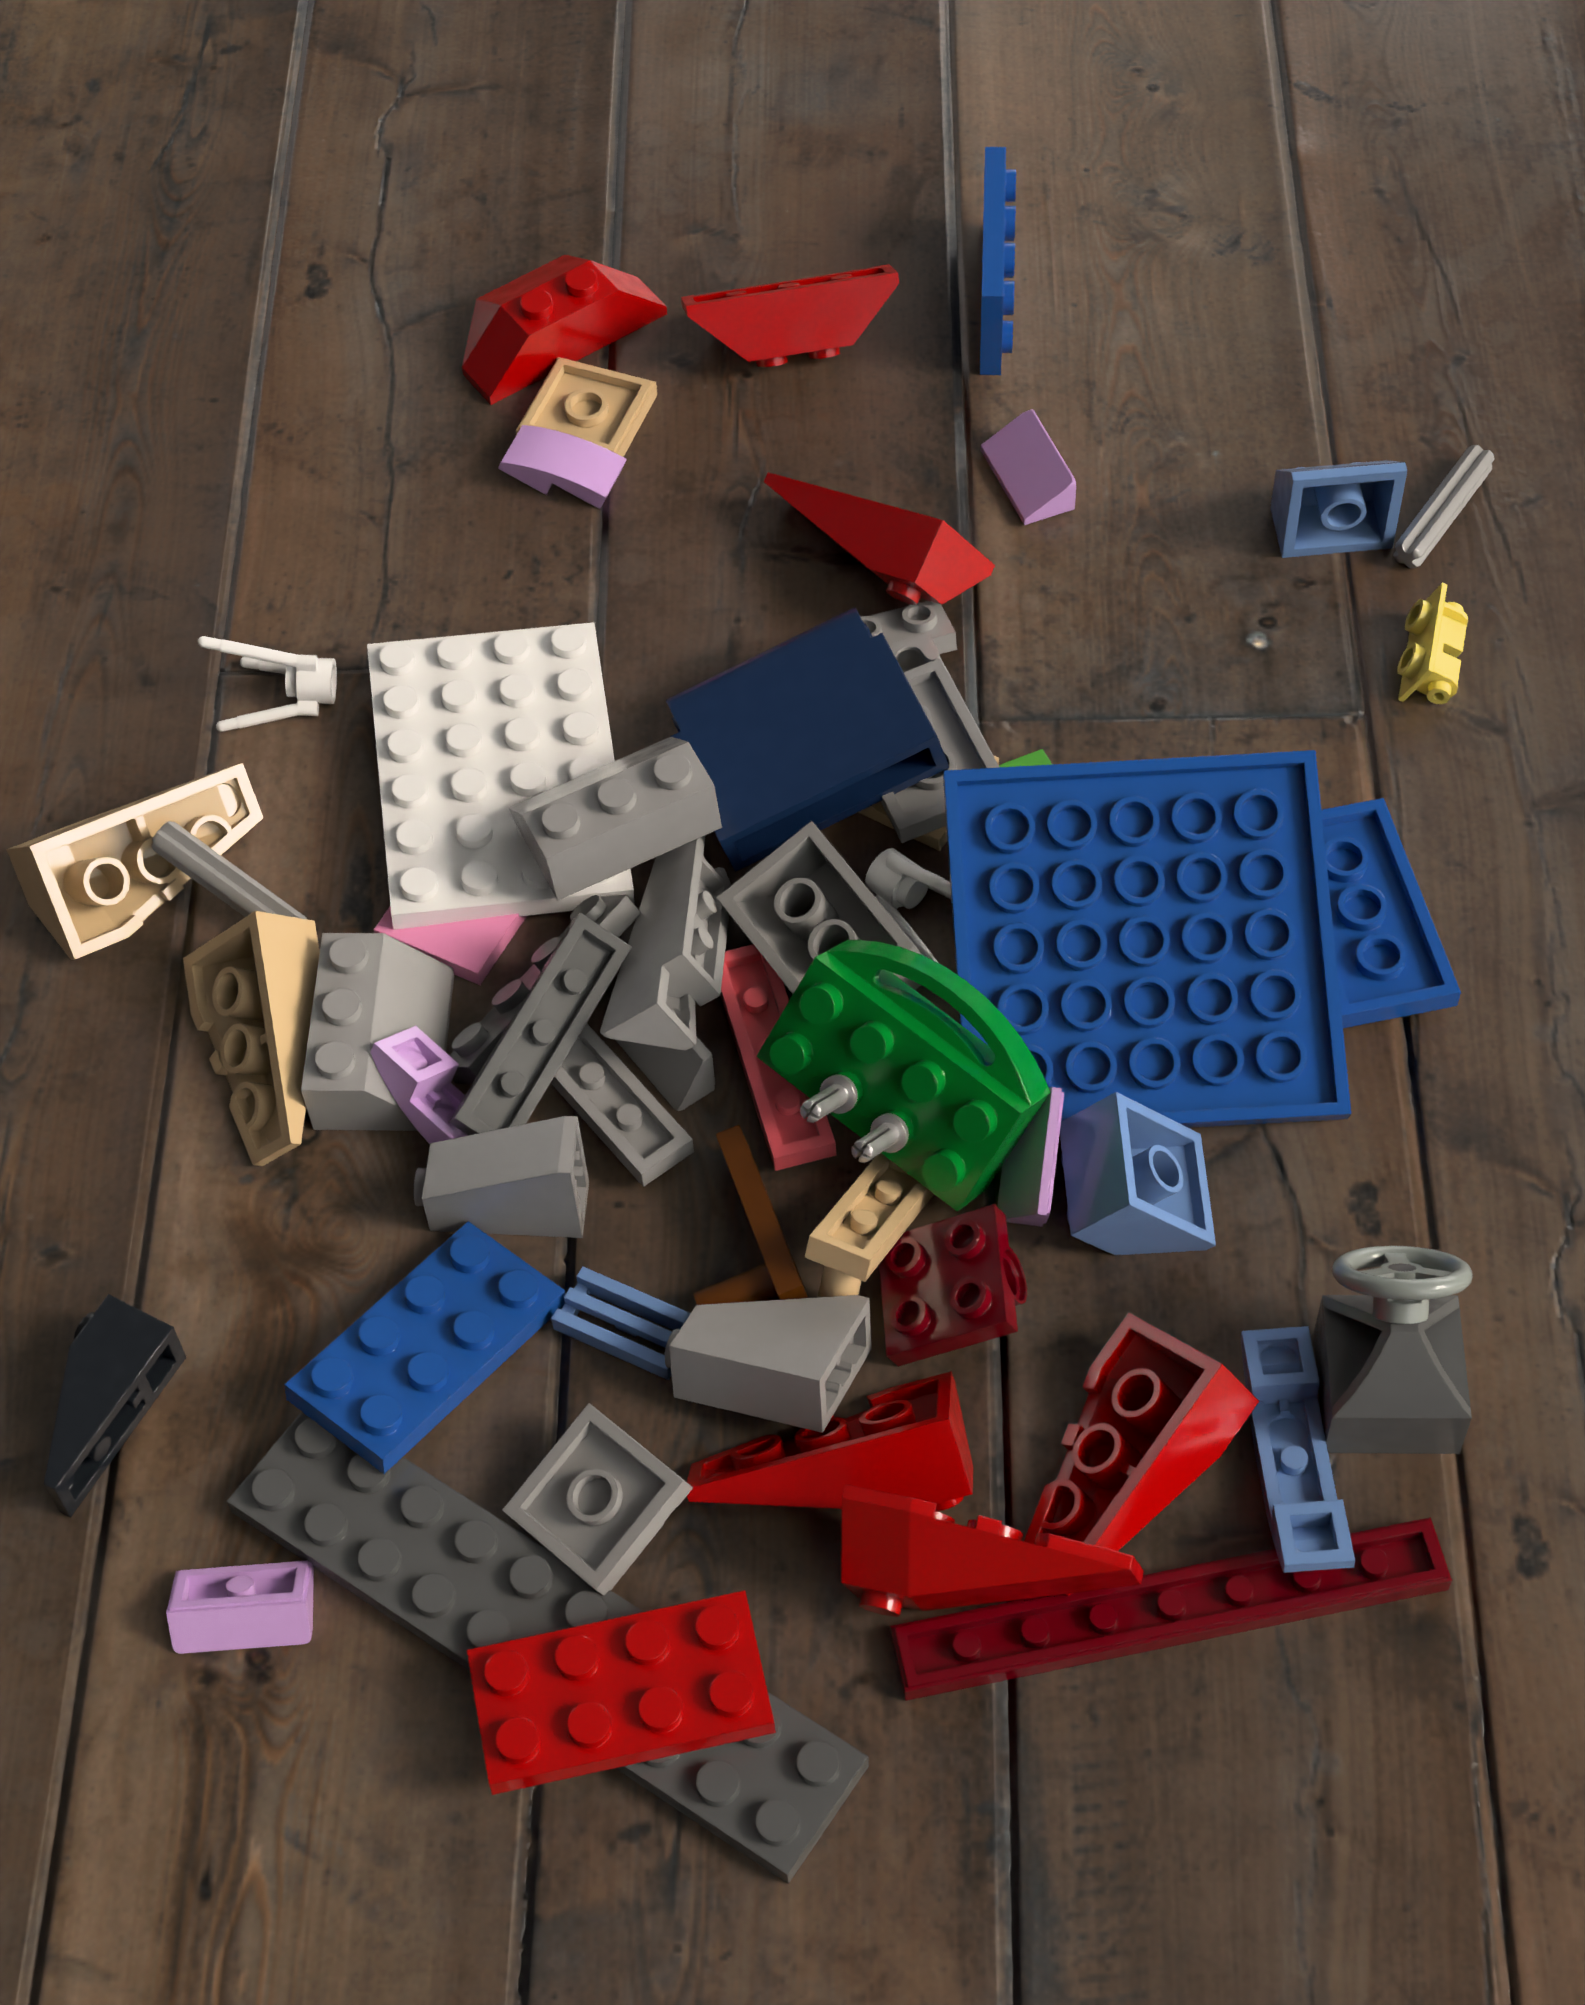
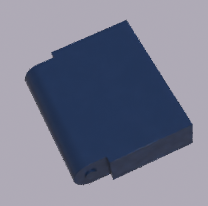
[666,607,949,872]

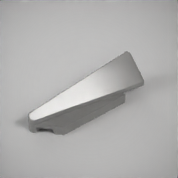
[600,835,731,1051]

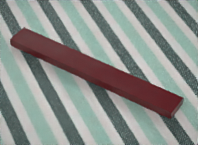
[890,1517,1452,1701]

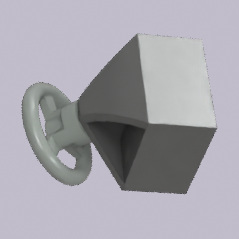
[1314,1246,1473,1454]

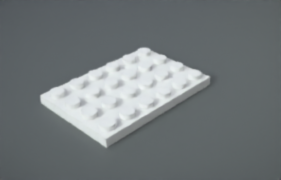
[367,622,634,930]

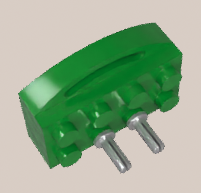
[756,940,1050,1212]

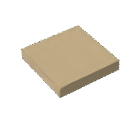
[516,357,657,457]

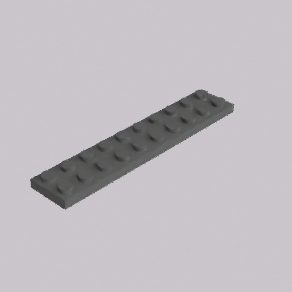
[227,1412,869,1884]

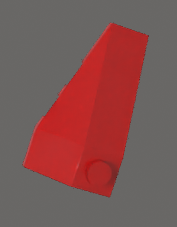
[764,472,995,605]
[1024,1313,1259,1596]
[687,1371,974,1511]
[841,1484,1144,1617]

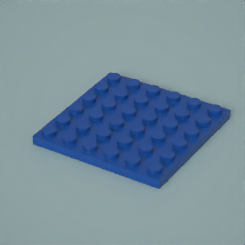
[943,750,1351,1128]

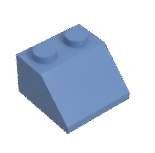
[1271,460,1407,558]
[1060,1092,1216,1255]

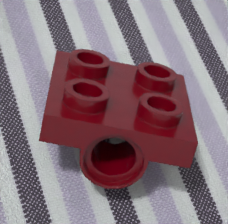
[879,1204,1027,1367]

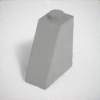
[414,1116,589,1238]
[665,1295,872,1433]

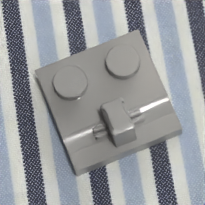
[502,1403,693,1596]

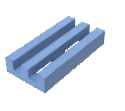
[551,1267,691,1380]

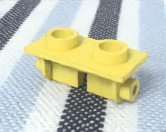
[1397,582,1468,704]

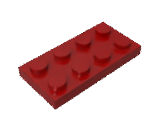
[467,1590,776,1795]

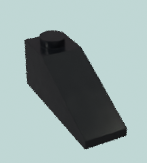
[44,1294,186,1518]

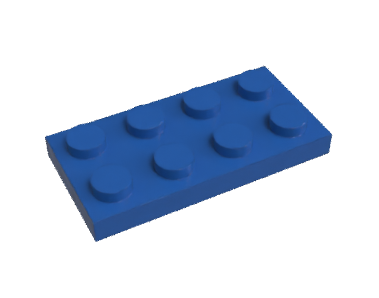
[980,147,1016,375]
[1321,798,1461,1028]
[284,1221,565,1474]

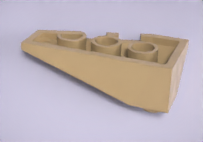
[6,763,263,960]
[183,911,320,1166]

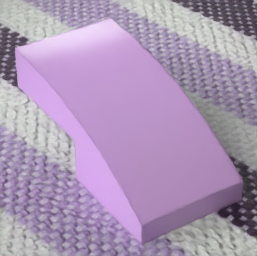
[498,425,627,509]
[370,1026,468,1144]

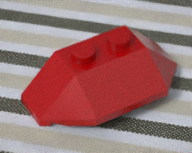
[462,254,667,405]
[681,264,899,367]

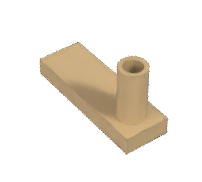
[805,1153,934,1297]

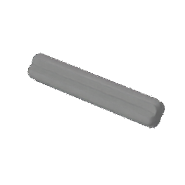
[1393,445,1494,569]
[152,821,307,919]

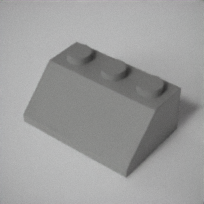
[509,737,722,901]
[716,821,922,993]
[301,933,454,1131]

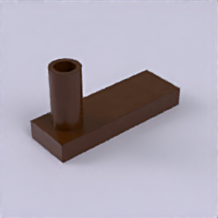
[693,1125,809,1305]

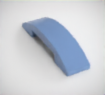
[1241,1326,1355,1573]

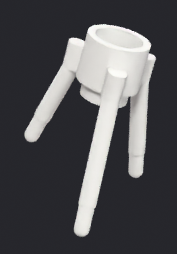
[198,636,337,732]
[865,848,951,963]

